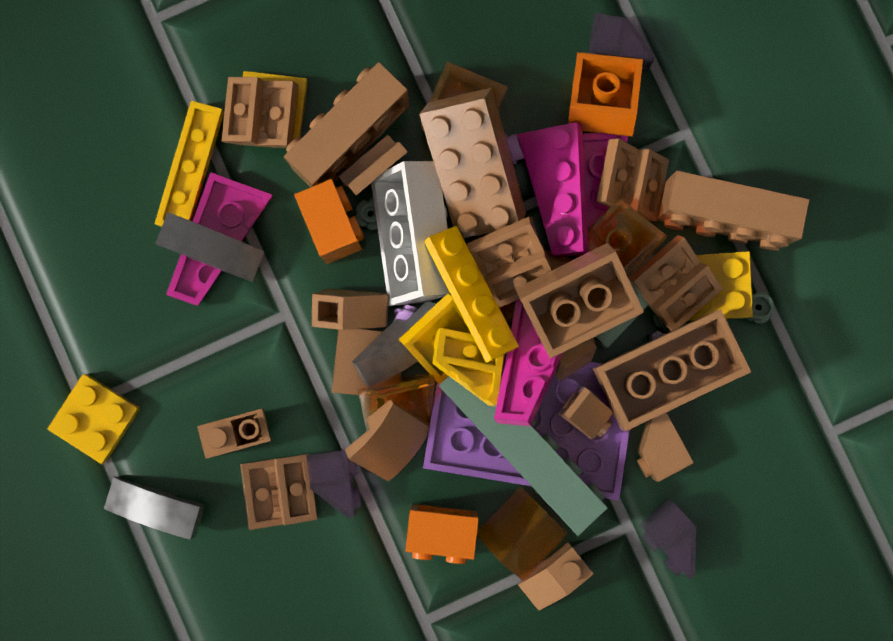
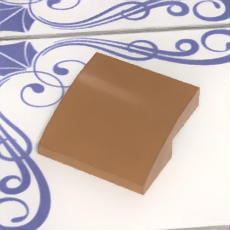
[222,77,298,148]
[338,135,407,195]
[596,139,669,221]
[467,217,553,307]
[628,235,723,331]
[332,329,401,399]
[345,399,430,482]
[240,454,317,530]

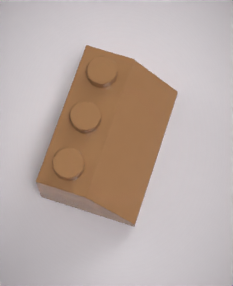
[515,243,644,358]

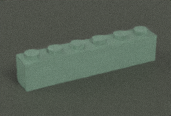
[439,376,607,536]

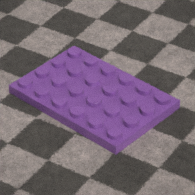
[423,354,630,500]

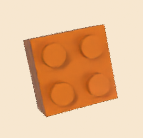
[568,52,643,137]
[294,179,365,264]
[405,504,479,564]

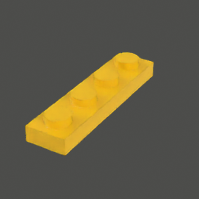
[154,101,224,227]
[424,226,519,363]

